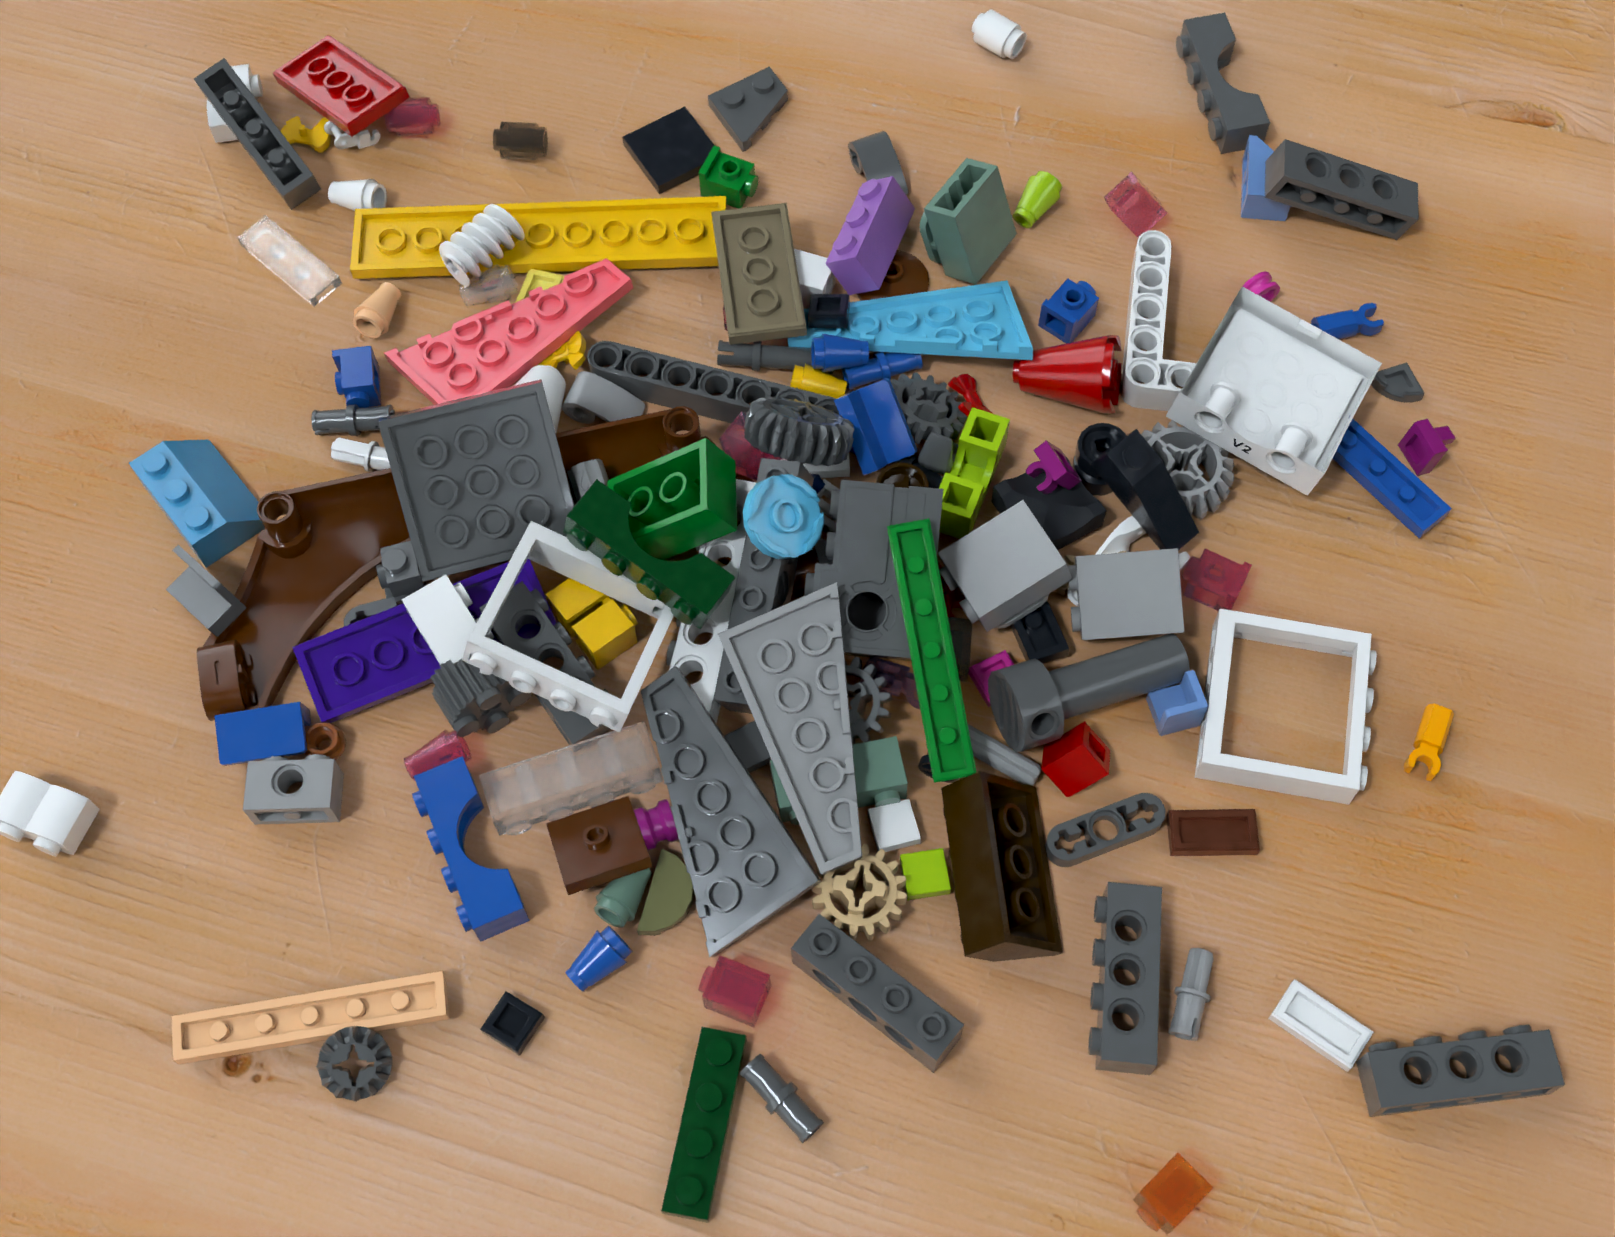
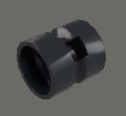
[1072,423,1126,496]

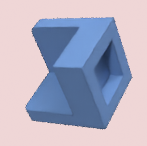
[1146,670,1208,736]

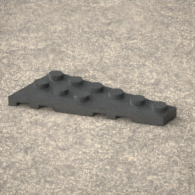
[641,666,822,957]

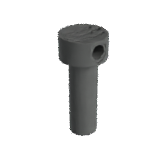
[988,633,1190,752]

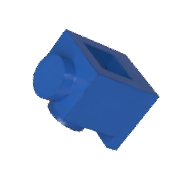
[1038,278,1099,344]
[332,346,381,408]

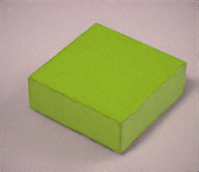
[900,848,951,901]

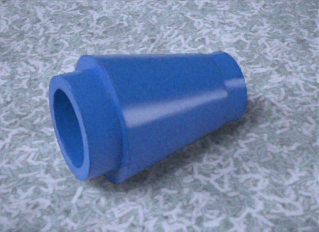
[811,333,869,373]
[565,925,633,992]

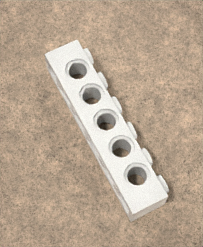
[667,479,756,723]

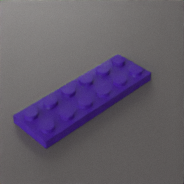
[292,559,556,723]

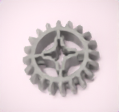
[1141,420,1234,521]

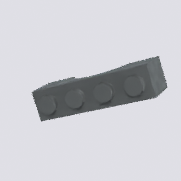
[1176,12,1270,154]

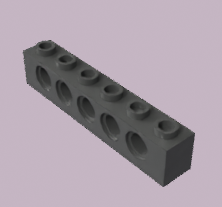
[713,458,814,714]

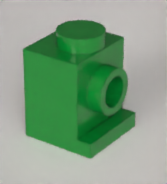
[698,145,759,209]

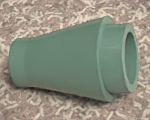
[594,868,652,928]

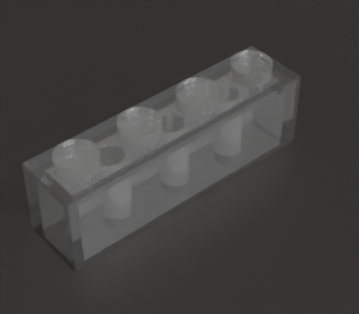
[479,721,663,836]

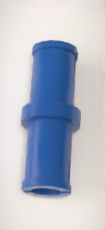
[842,352,923,390]

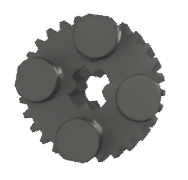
[430,659,532,737]

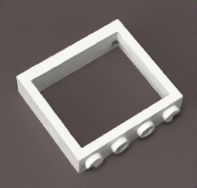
[462,521,674,732]
[1195,609,1377,805]

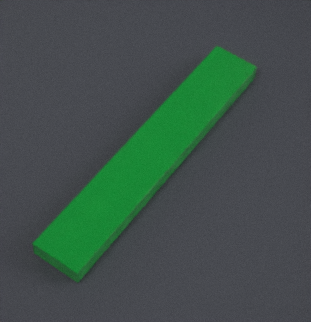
[887,518,976,783]

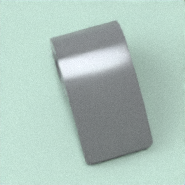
[562,371,645,424]

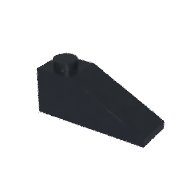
[1091,429,1199,550]

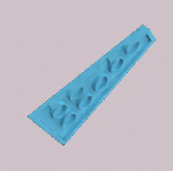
[787,281,1033,360]

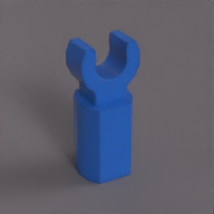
[1311,303,1384,340]

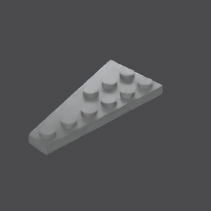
[718,582,862,875]

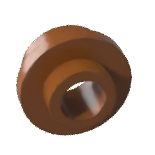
[305,723,346,760]

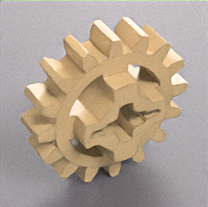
[812,844,907,941]

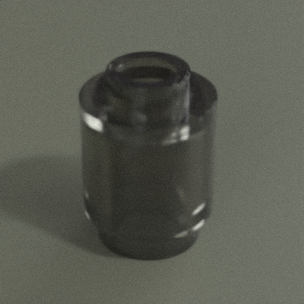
[493,121,548,160]

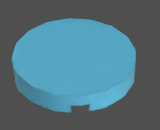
[743,474,825,559]

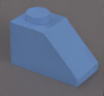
[1241,135,1293,221]

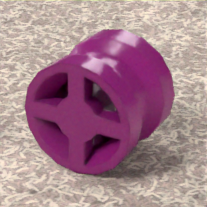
[634,799,679,850]

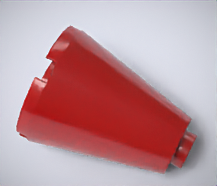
[1013,335,1122,414]

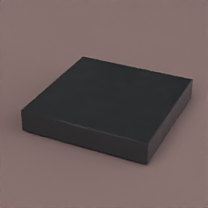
[622,106,714,194]

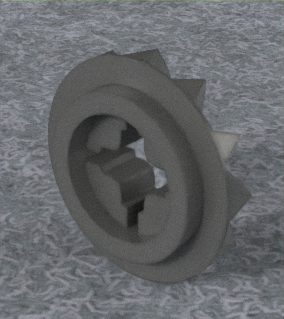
[316,1026,392,1102]

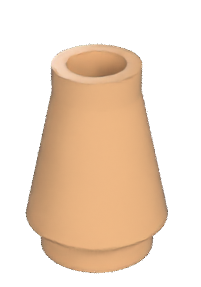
[353,282,401,338]

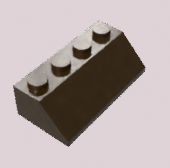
[941,771,1063,962]

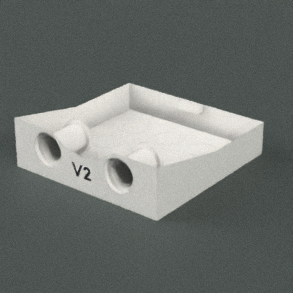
[1166,287,1382,496]

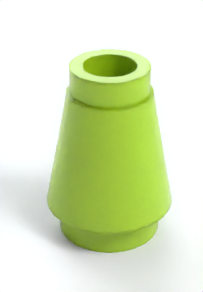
[1013,171,1062,228]

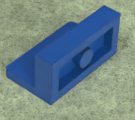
[834,378,917,475]
[214,702,311,766]

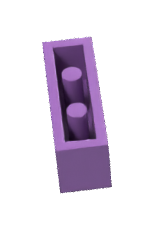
[825,176,915,295]

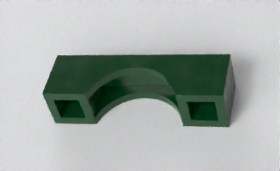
[563,479,735,630]

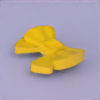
[280,116,331,153]
[538,331,586,370]

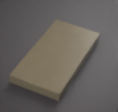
[711,203,807,345]

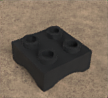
[991,450,1107,550]

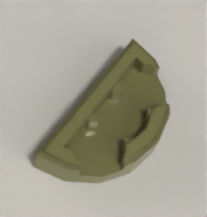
[637,849,694,936]

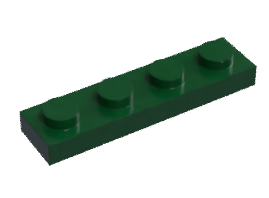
[661,1027,747,1223]

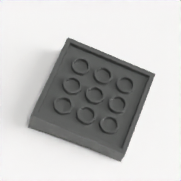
[378,379,574,582]

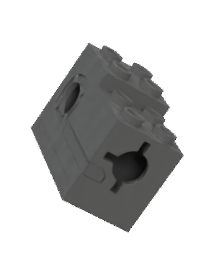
[805,480,943,661]

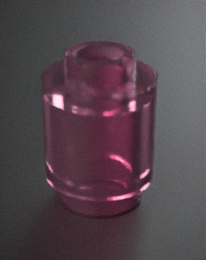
[385,97,440,136]

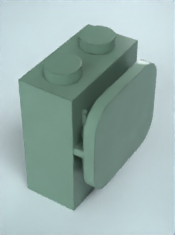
[920,158,1017,285]

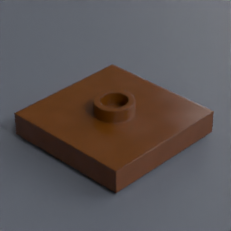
[546,796,653,895]

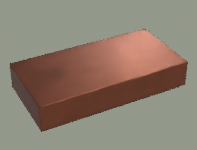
[1166,809,1260,856]

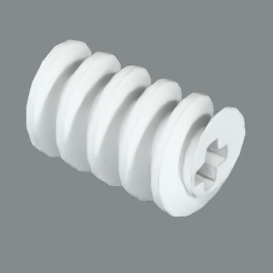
[439,204,525,286]

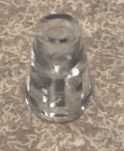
[459,264,519,307]

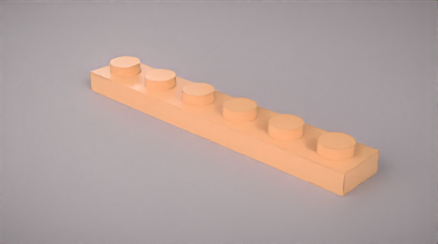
[172,971,450,1065]

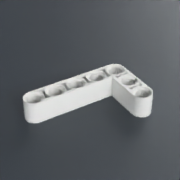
[1120,230,1197,411]

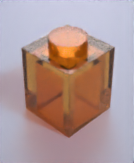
[1133,1153,1213,1235]

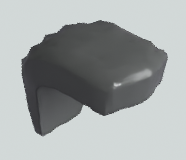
[918,432,958,474]

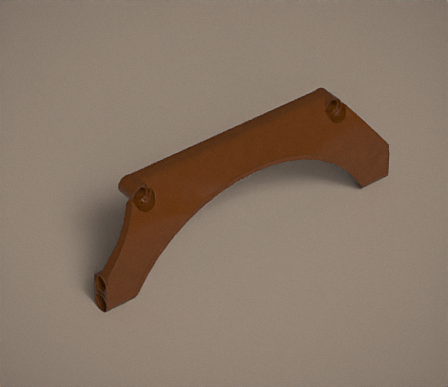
[197,406,819,721]

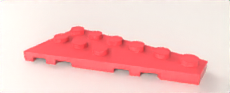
[384,258,633,405]

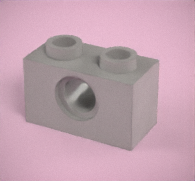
[243,754,344,825]

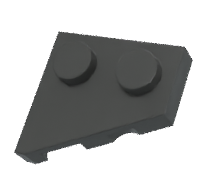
[708,66,788,152]

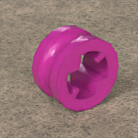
[1242,271,1280,302]

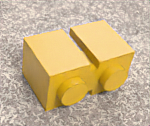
[545,578,638,670]

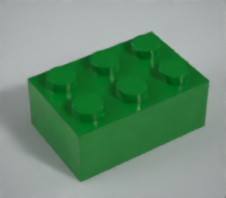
[607,438,737,560]

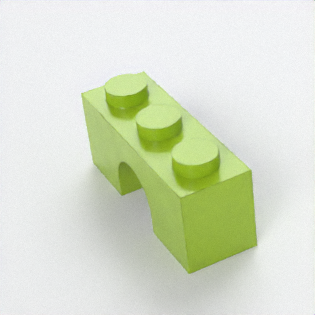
[939,407,1010,539]

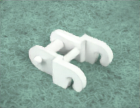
[324,121,381,150]

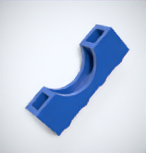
[412,756,530,942]

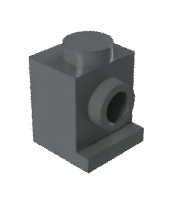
[376,541,426,598]

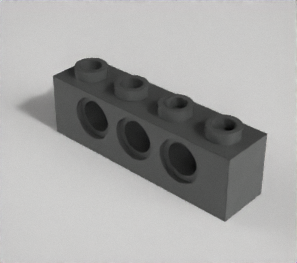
[194,58,321,210]
[1264,139,1419,240]
[480,581,611,753]
[1088,882,1162,1075]
[791,914,964,1073]
[1356,1025,1565,1117]

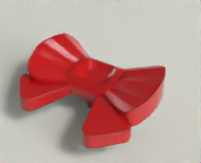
[948,374,993,417]

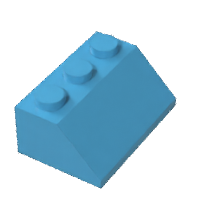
[129,440,265,568]

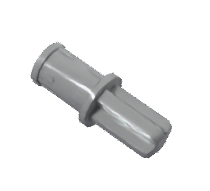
[1168,948,1214,1041]

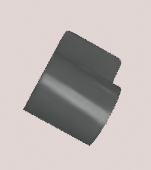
[848,131,908,196]

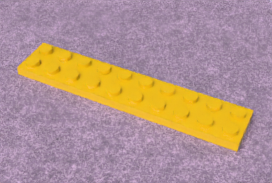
[350,196,727,279]

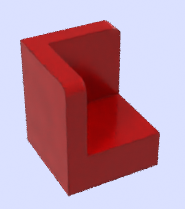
[1041,721,1111,797]

